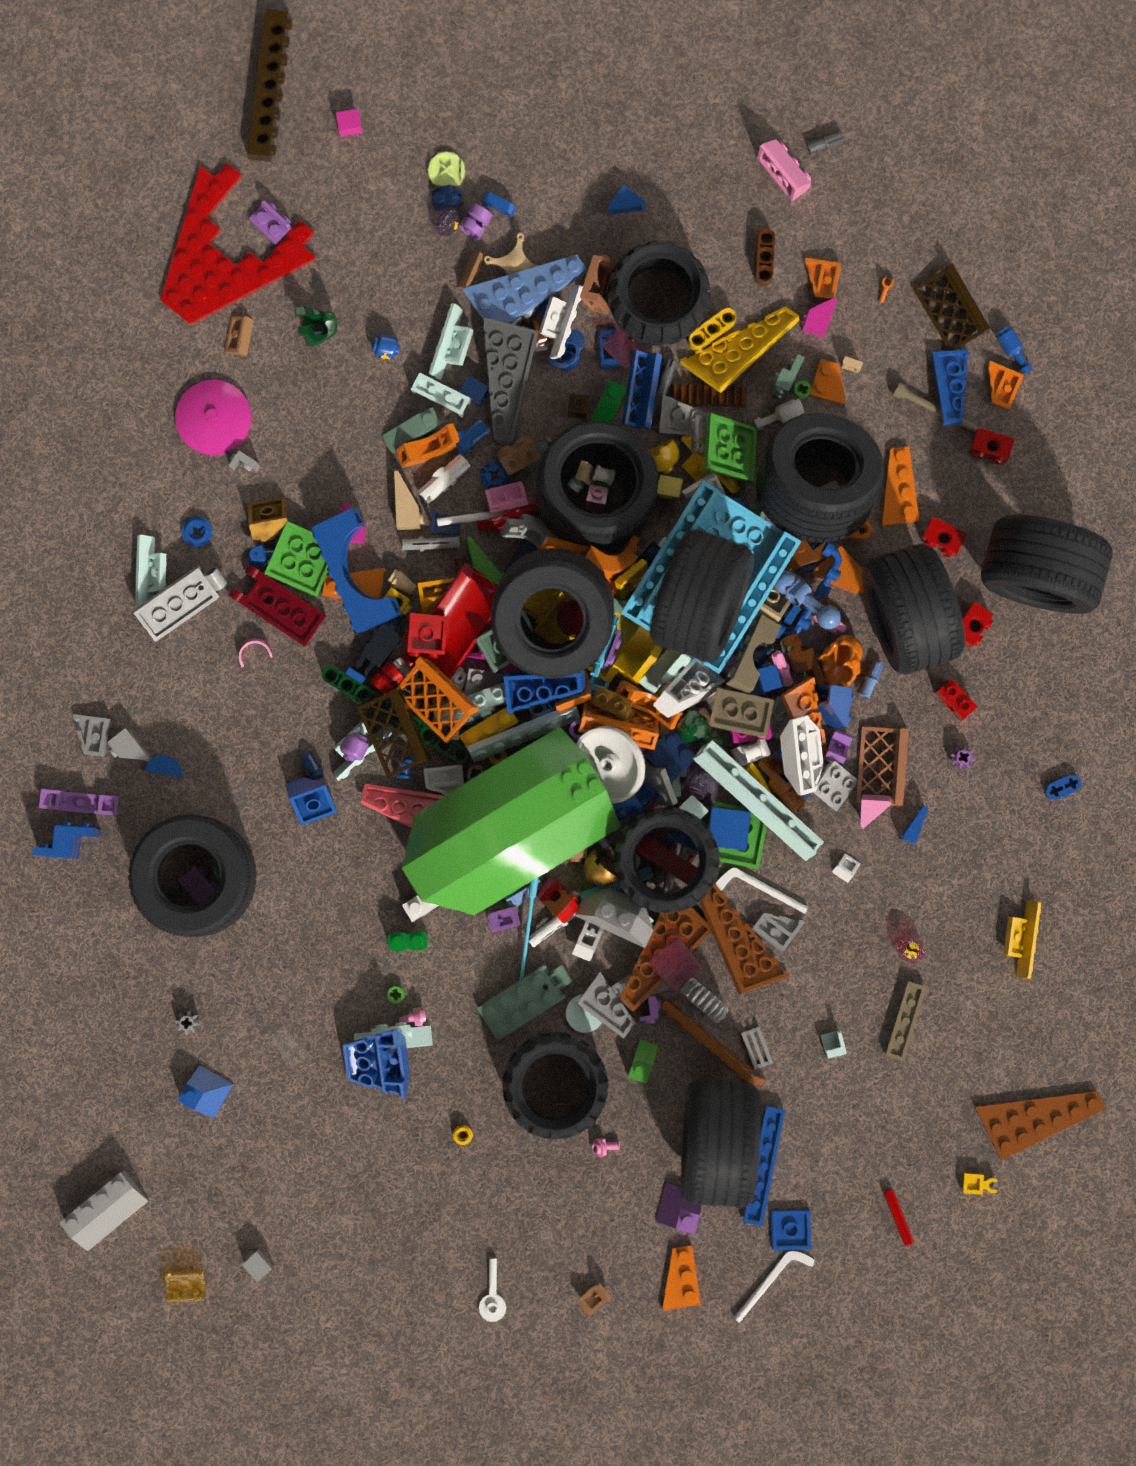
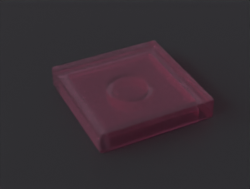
[648,937,703,993]

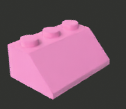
[757,139,811,201]

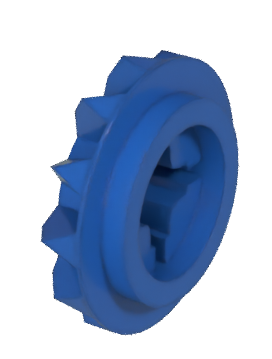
[480,461,510,489]
[182,517,213,547]

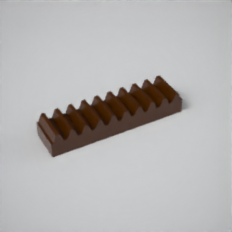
[670,384,747,407]

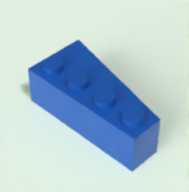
[504,670,586,714]

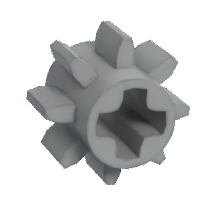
[175,1011,201,1035]

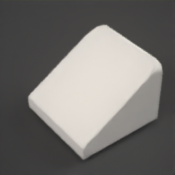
[832,853,861,883]

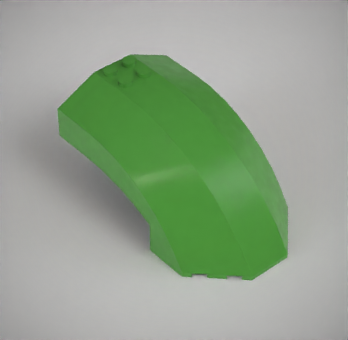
[402,727,621,915]

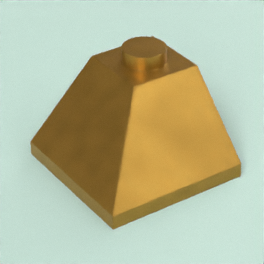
[248,497,287,543]

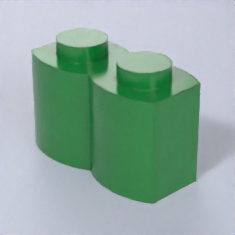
[388,931,429,951]

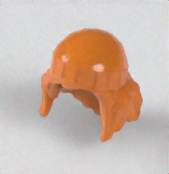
[817,635,863,687]

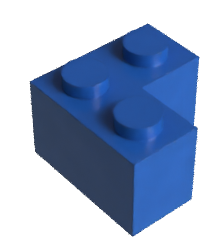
[740,663,782,696]

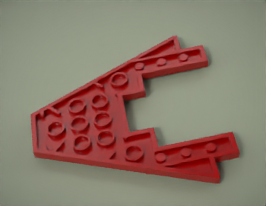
[160,163,316,325]

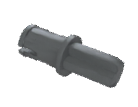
[806,131,844,154]

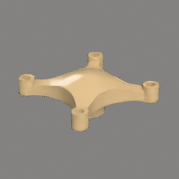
[484,233,539,275]

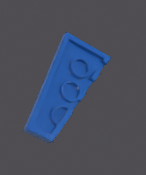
[931,349,969,425]

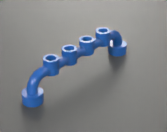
[776,542,842,639]

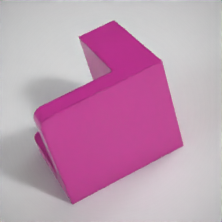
[336,109,363,136]

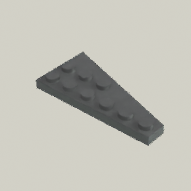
[483,317,539,443]

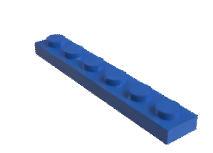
[743,1106,785,1226]

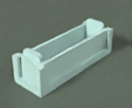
[411,372,471,417]

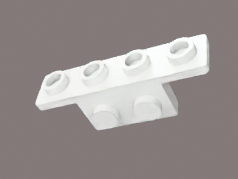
[539,285,583,359]

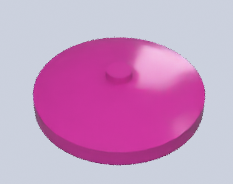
[175,380,252,456]

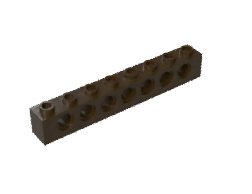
[247,9,292,162]

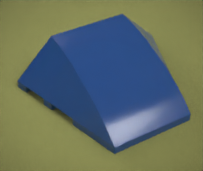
[343,1029,410,1100]

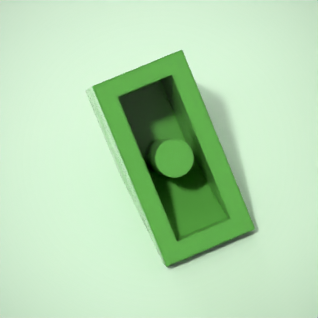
[628,1039,658,1084]

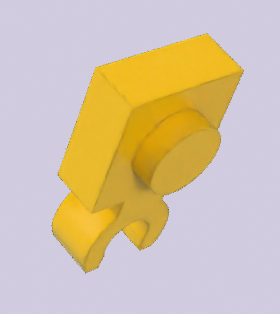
[962,1173,997,1195]

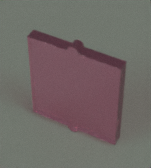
[602,328,644,369]

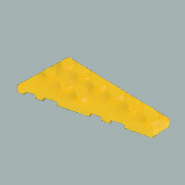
[680,306,800,393]

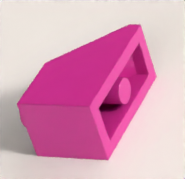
[800,298,837,338]

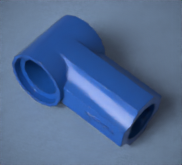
[456,419,490,456]

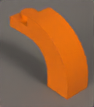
[395,423,460,468]
[583,535,640,579]
[615,681,682,729]

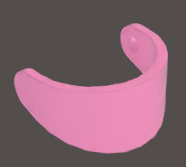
[239,638,273,667]

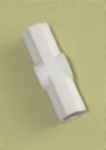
[417,454,471,504]

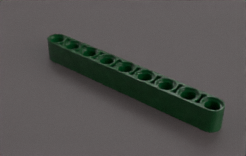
[322,666,470,765]

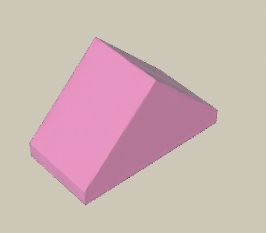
[861,794,893,828]

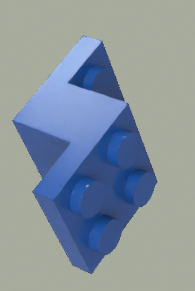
[32,822,101,859]

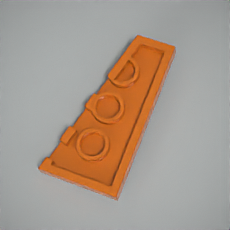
[780,676,827,756]

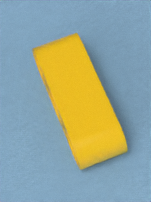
[688,308,736,351]

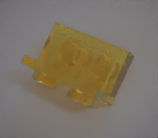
[164,1269,207,1303]

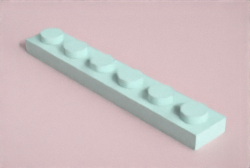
[467,705,581,762]

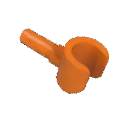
[878,276,895,303]

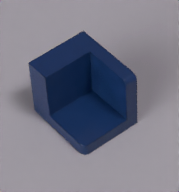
[459,376,489,406]

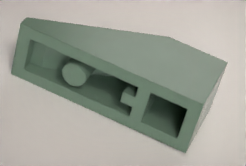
[383,408,442,453]

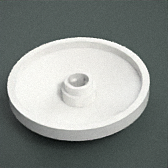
[576,726,645,803]

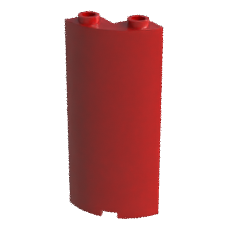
[401,563,498,686]

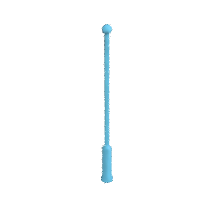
[519,877,539,980]

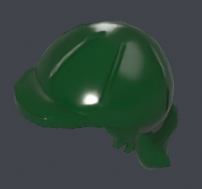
[676,708,724,747]

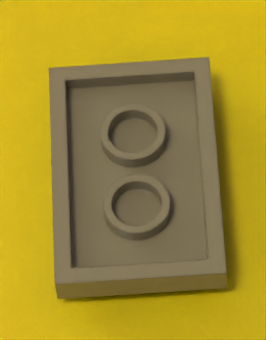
[709,688,774,738]

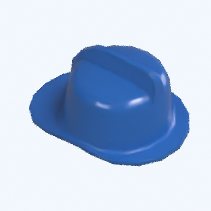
[549,329,584,372]

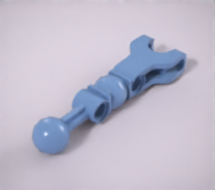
[774,570,841,629]

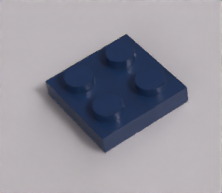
[644,729,697,783]

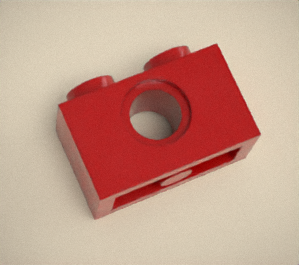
[969,427,1015,465]
[921,517,967,557]
[962,602,994,648]
[935,679,978,721]
[536,878,580,924]

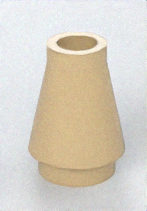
[387,569,417,595]

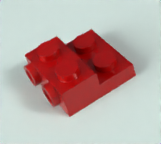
[404,613,448,658]

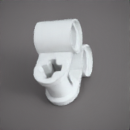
[731,739,771,767]

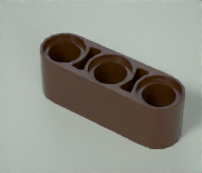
[755,228,775,287]

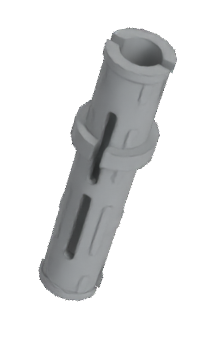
[402,536,460,552]

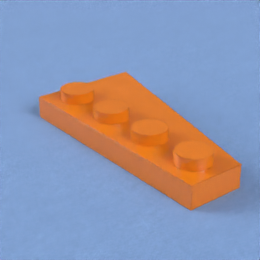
[881,446,920,526]

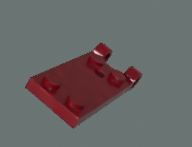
[228,564,327,647]

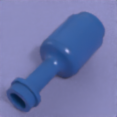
[996,326,1033,375]

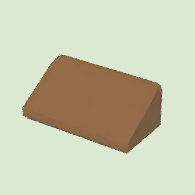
[457,252,484,289]
[224,316,254,356]

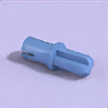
[859,661,884,699]

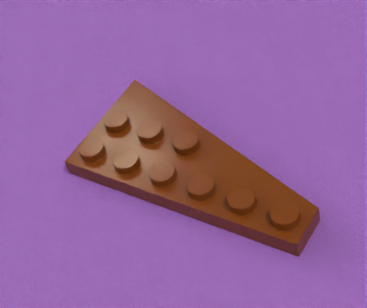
[699,883,789,995]
[619,888,712,1012]
[662,1000,766,1086]
[975,1091,1106,1160]

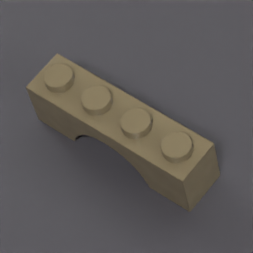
[726,615,781,694]

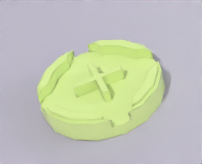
[428,151,465,188]

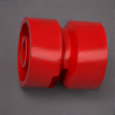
[370,662,405,695]

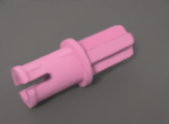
[772,650,793,686]

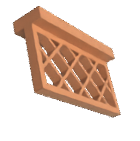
[857,726,909,807]

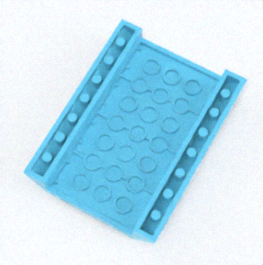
[621,480,801,674]

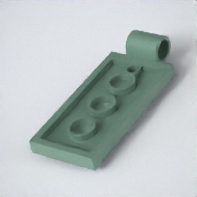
[477,964,572,1041]

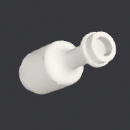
[754,399,805,431]

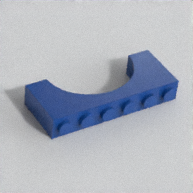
[312,508,402,633]

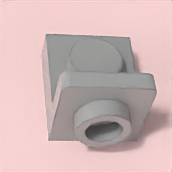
[229,451,260,472]

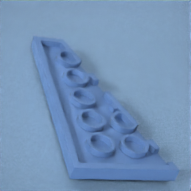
[462,254,588,324]

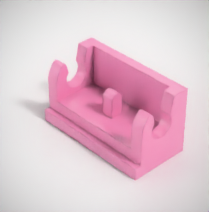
[485,481,528,514]

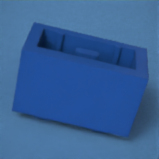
[815,685,853,728]

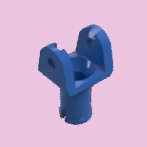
[248,545,275,566]

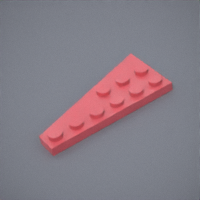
[361,784,444,828]

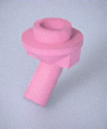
[399,1007,426,1026]
[592,1138,620,1158]

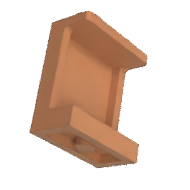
[580,254,616,314]

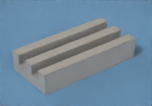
[741,1026,773,1070]

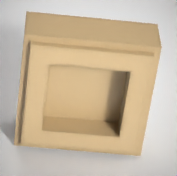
[841,356,863,373]

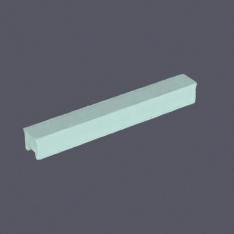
[693,740,824,861]

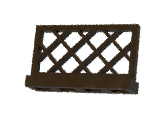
[913,263,990,351]
[357,688,431,778]

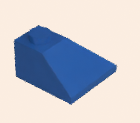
[286,778,337,825]
[177,1065,233,1118]

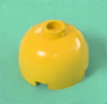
[649,439,679,474]

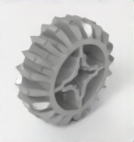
[680,978,729,1023]

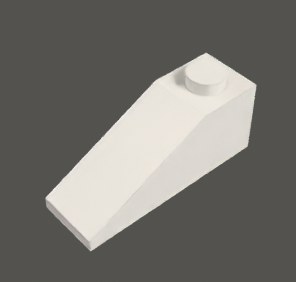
[572,921,603,962]

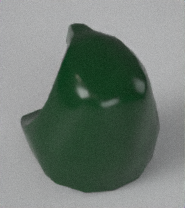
[295,306,337,347]

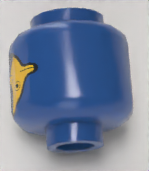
[371,334,400,360]

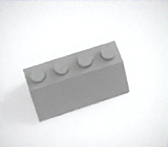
[59,1170,149,1251]

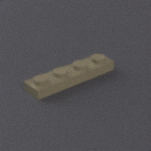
[885,981,927,1062]

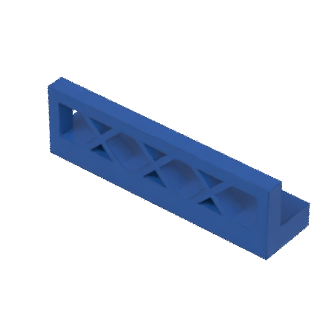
[621,350,662,429]

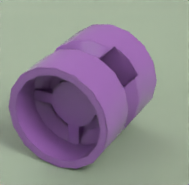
[459,203,493,240]

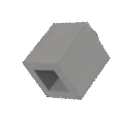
[242,1249,274,1283]

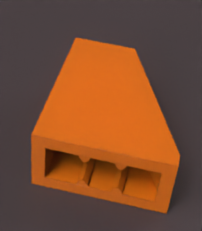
[811,546,864,595]

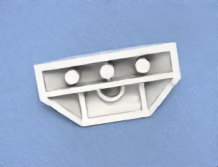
[780,715,824,795]

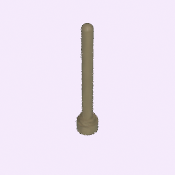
[892,382,977,432]

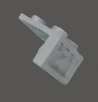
[811,756,858,811]

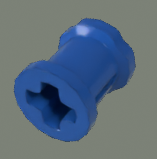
[395,759,414,780]

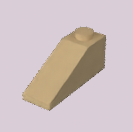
[394,471,424,530]

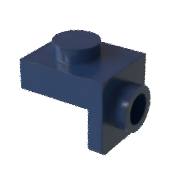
[431,184,463,211]

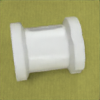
[592,464,616,486]

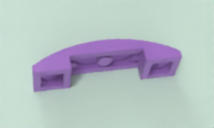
[39,789,119,816]

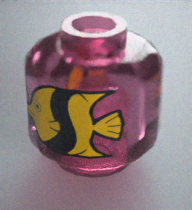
[896,935,926,964]

